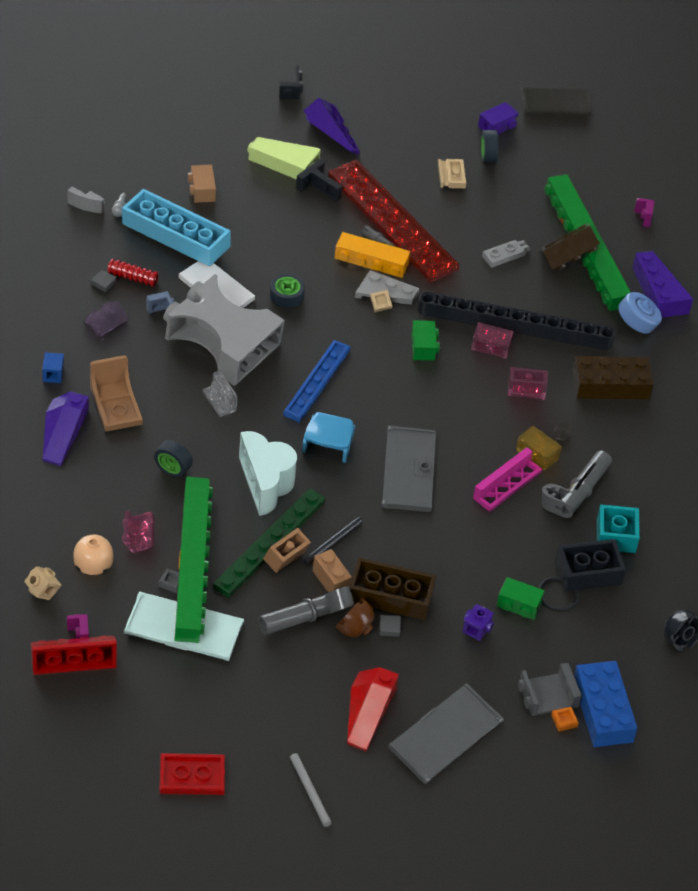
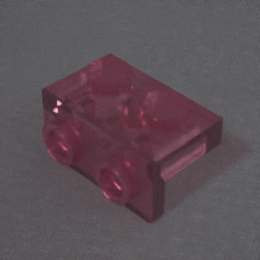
[122,510,155,553]

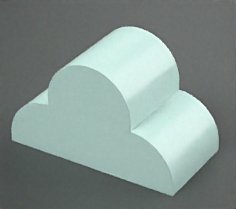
[239,431,297,516]

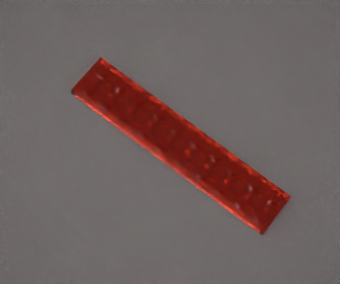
[328,159,460,283]

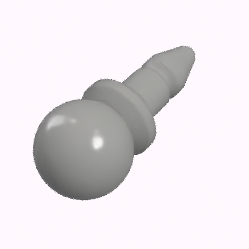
[112,193,126,217]

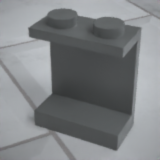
[518,663,582,716]

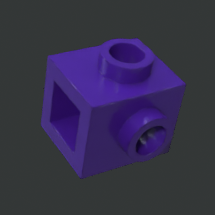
[462,604,494,641]

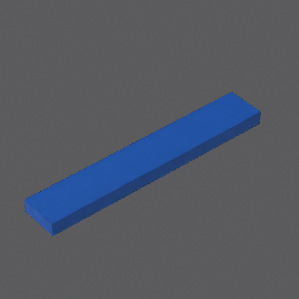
[283,340,351,423]

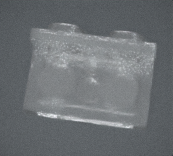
[203,371,237,417]

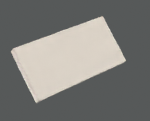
[179,261,255,308]

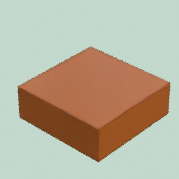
[551,707,579,732]

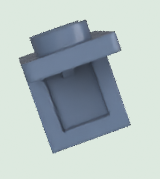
[146,291,175,313]

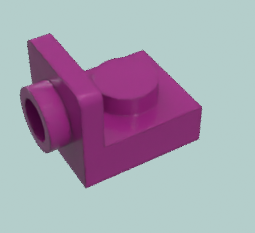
[634,198,654,227]
[67,614,89,639]

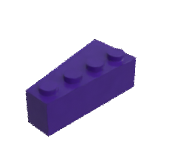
[632,251,693,318]

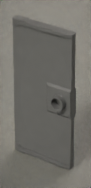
[381,425,436,512]
[388,684,504,784]

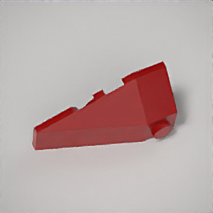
[347,667,399,752]

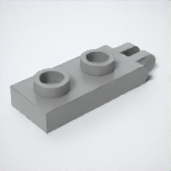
[482,240,530,268]

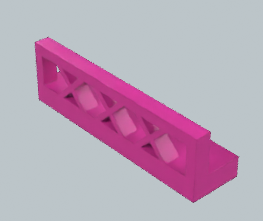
[473,447,542,512]

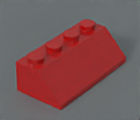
[31,636,117,675]

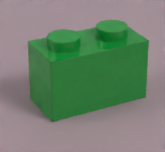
[411,320,440,360]
[497,577,544,620]

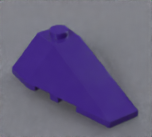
[304,97,361,154]
[43,391,89,466]

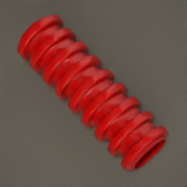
[107,258,159,287]

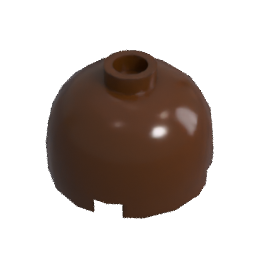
[335,598,374,638]

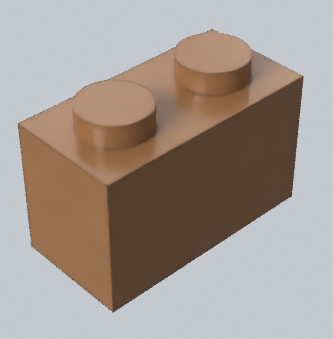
[188,165,216,203]
[263,528,311,573]
[313,549,352,592]

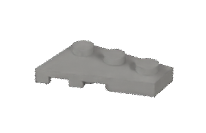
[355,270,419,305]

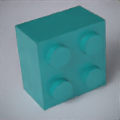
[597,504,640,553]

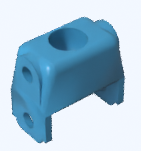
[302,412,355,463]

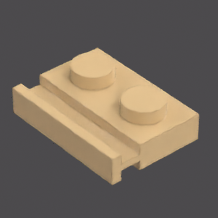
[438,159,466,188]

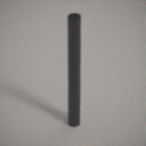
[302,517,363,565]

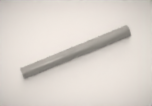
[290,754,332,827]

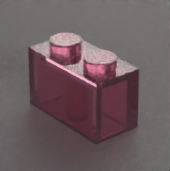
[471,322,514,359]
[507,367,548,399]

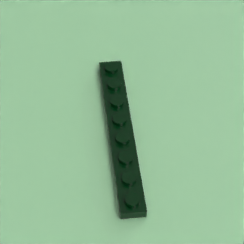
[213,488,325,598]

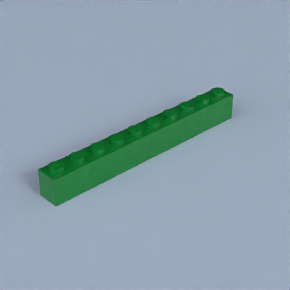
[545,174,631,311]
[174,477,213,643]

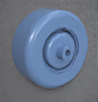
[619,292,662,334]

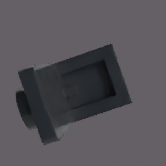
[279,65,303,99]

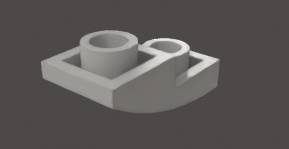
[67,187,104,213]

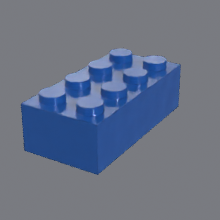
[574,661,638,747]

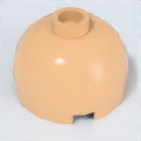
[73,534,114,575]

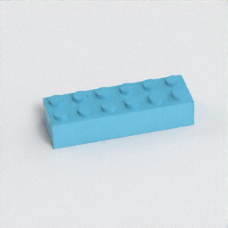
[122,189,231,267]

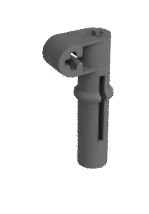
[541,451,612,518]
[258,586,355,635]

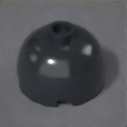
[664,610,698,651]

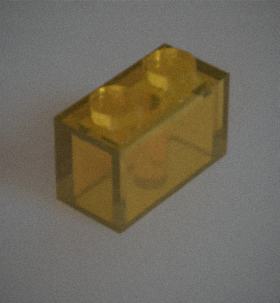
[516,426,562,471]

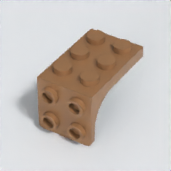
[90,355,143,432]

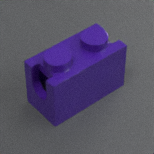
[478,102,519,135]

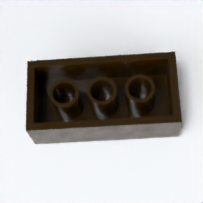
[573,356,654,400]
[349,557,437,621]

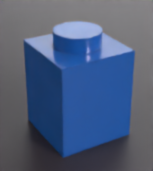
[42,352,64,383]

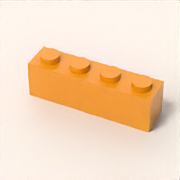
[335,232,410,278]

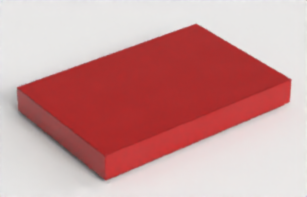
[160,753,225,795]

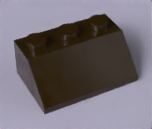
[541,222,600,270]

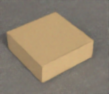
[370,290,392,312]

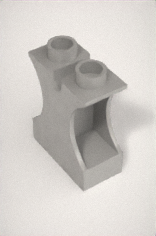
[163,274,285,386]

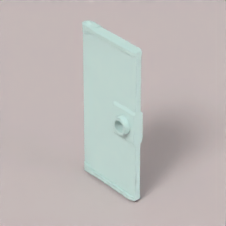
[124,592,244,661]

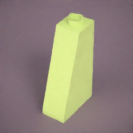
[247,137,320,179]

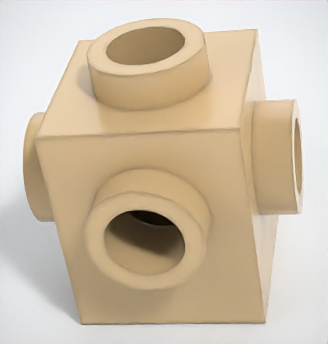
[24,566,62,600]

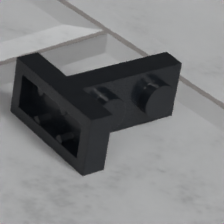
[296,159,342,202]

